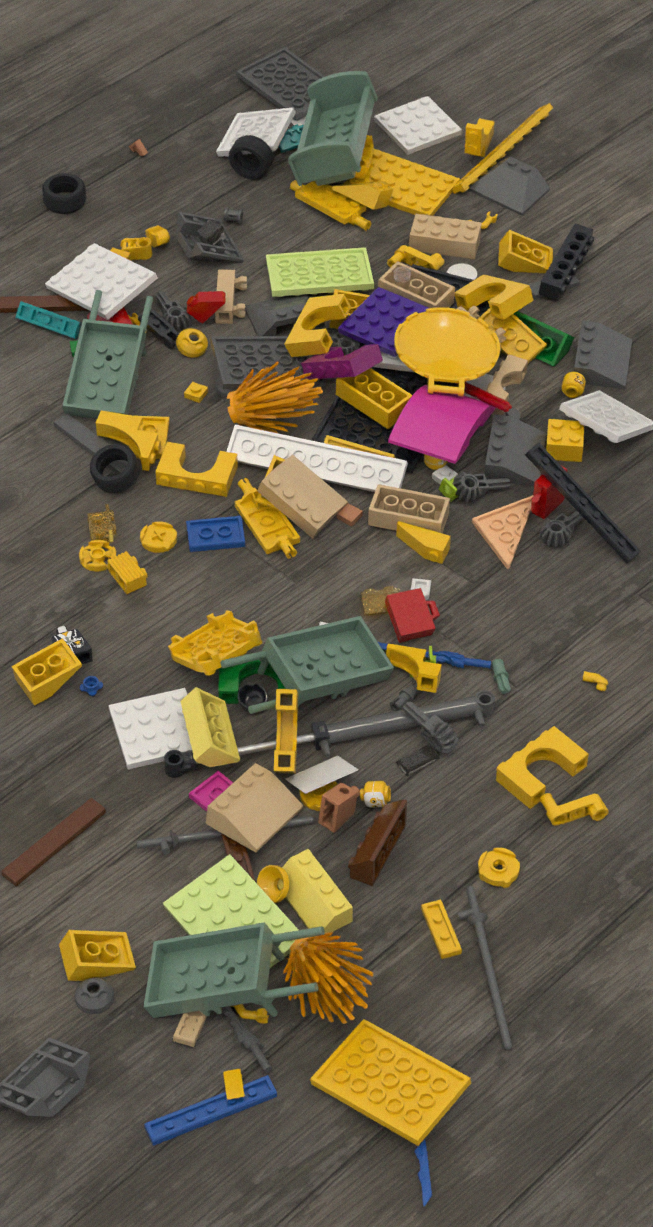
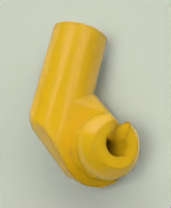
[583,671,608,691]

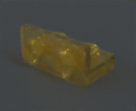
[87,504,116,543]
[360,586,400,616]

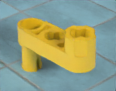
[387,245,444,270]
[540,793,609,826]

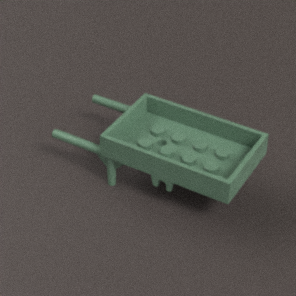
[62,290,153,419]
[221,616,394,714]
[143,922,325,1018]

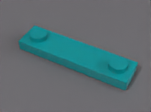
[15,301,82,339]

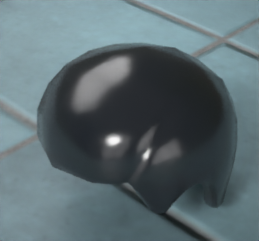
[237,683,269,712]

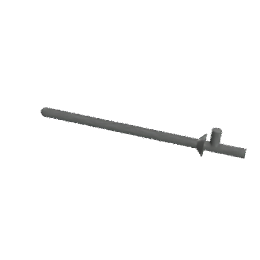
[136,816,315,855]
[458,886,512,1050]

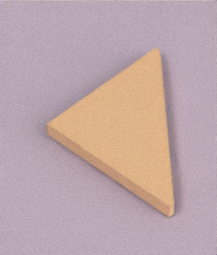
[472,495,533,569]

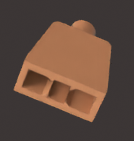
[318,783,360,833]

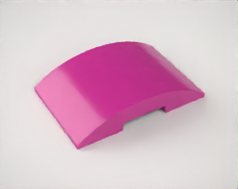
[388,385,495,464]

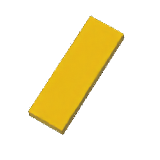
[421,900,462,959]

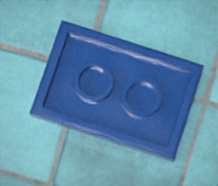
[186,516,246,552]

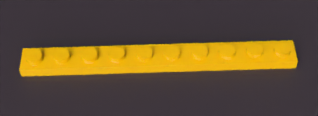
[452,103,553,194]

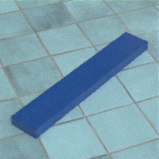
[144,1075,277,1146]

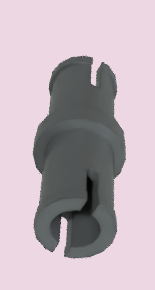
[390,680,421,711]

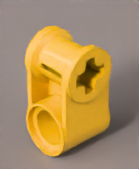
[120,237,153,260]

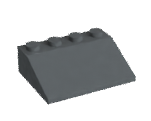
[574,321,632,389]
[485,414,546,486]

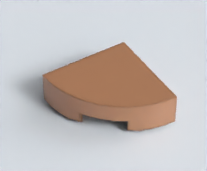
[129,139,148,156]

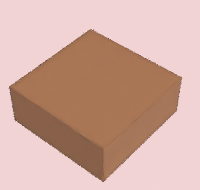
[337,503,363,527]

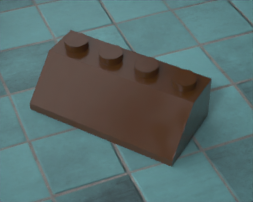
[348,799,407,886]

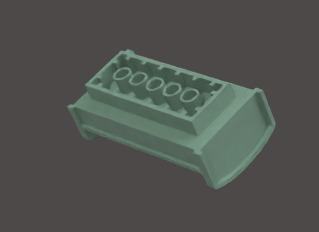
[288,71,378,186]

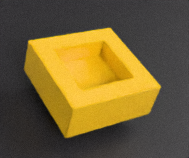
[184,382,208,403]

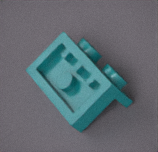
[278,124,304,153]

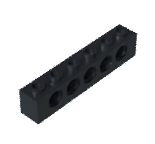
[539,223,595,301]

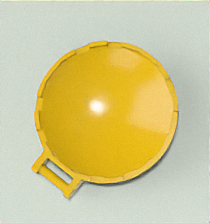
[394,307,500,397]

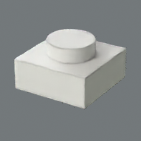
[432,465,458,484]

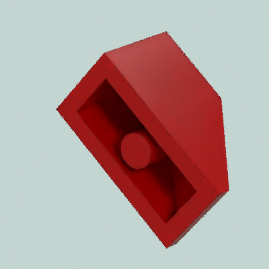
[187,291,226,324]

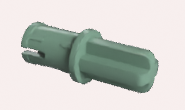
[491,659,511,695]

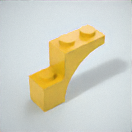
[386,643,442,693]

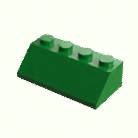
[513,311,575,367]

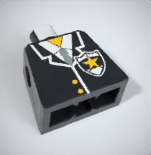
[52,626,93,665]

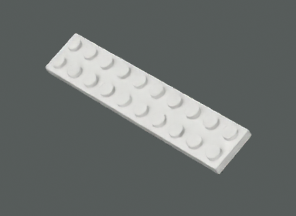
[227,425,408,492]

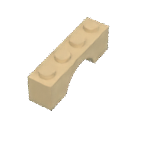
[480,354,528,415]

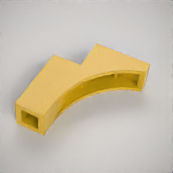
[465,119,495,157]
[96,410,161,471]

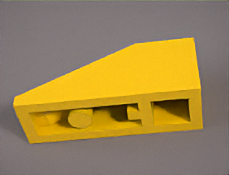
[396,521,451,564]

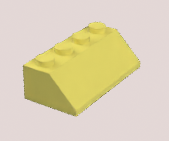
[180,687,240,767]
[277,849,353,934]

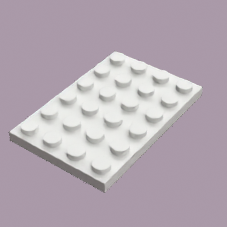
[45,243,158,320]

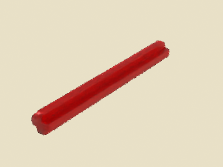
[457,381,512,412]

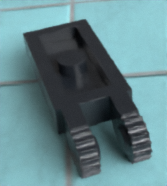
[138,308,179,349]

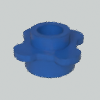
[80,676,103,696]

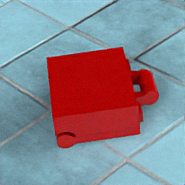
[531,466,567,519]
[385,588,440,643]

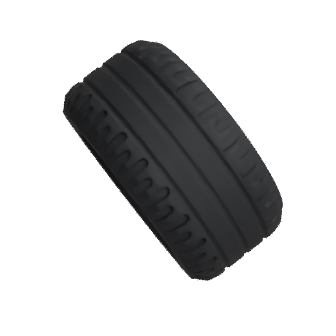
[228,135,273,179]
[42,173,86,214]
[90,444,140,493]

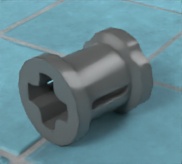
[224,207,243,224]

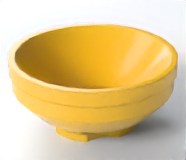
[176,328,208,358]
[257,865,290,903]

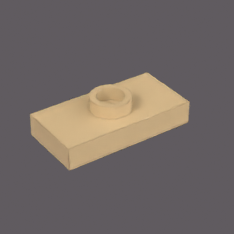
[173,1011,207,1047]

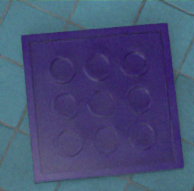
[338,287,429,357]

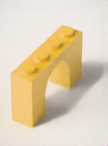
[454,275,533,319]
[284,294,351,357]
[155,442,238,497]
[274,689,298,774]
[496,726,589,809]

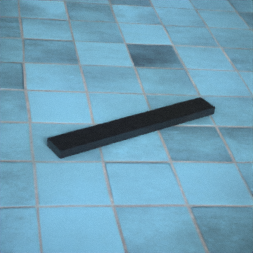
[525,443,640,564]

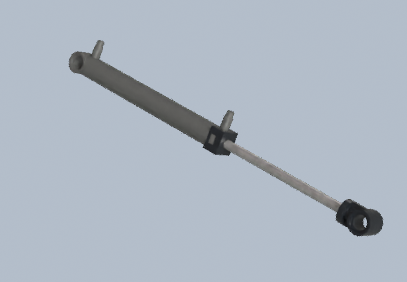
[164,690,495,778]

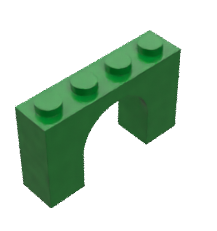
[218,660,286,704]

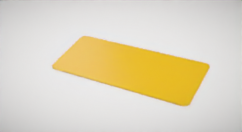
[223,1069,245,1100]

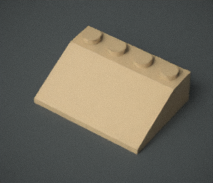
[257,455,348,539]
[206,763,303,852]

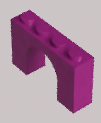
[301,344,383,379]

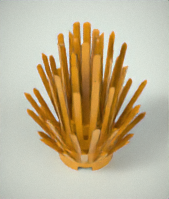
[227,362,323,433]
[283,932,374,1024]

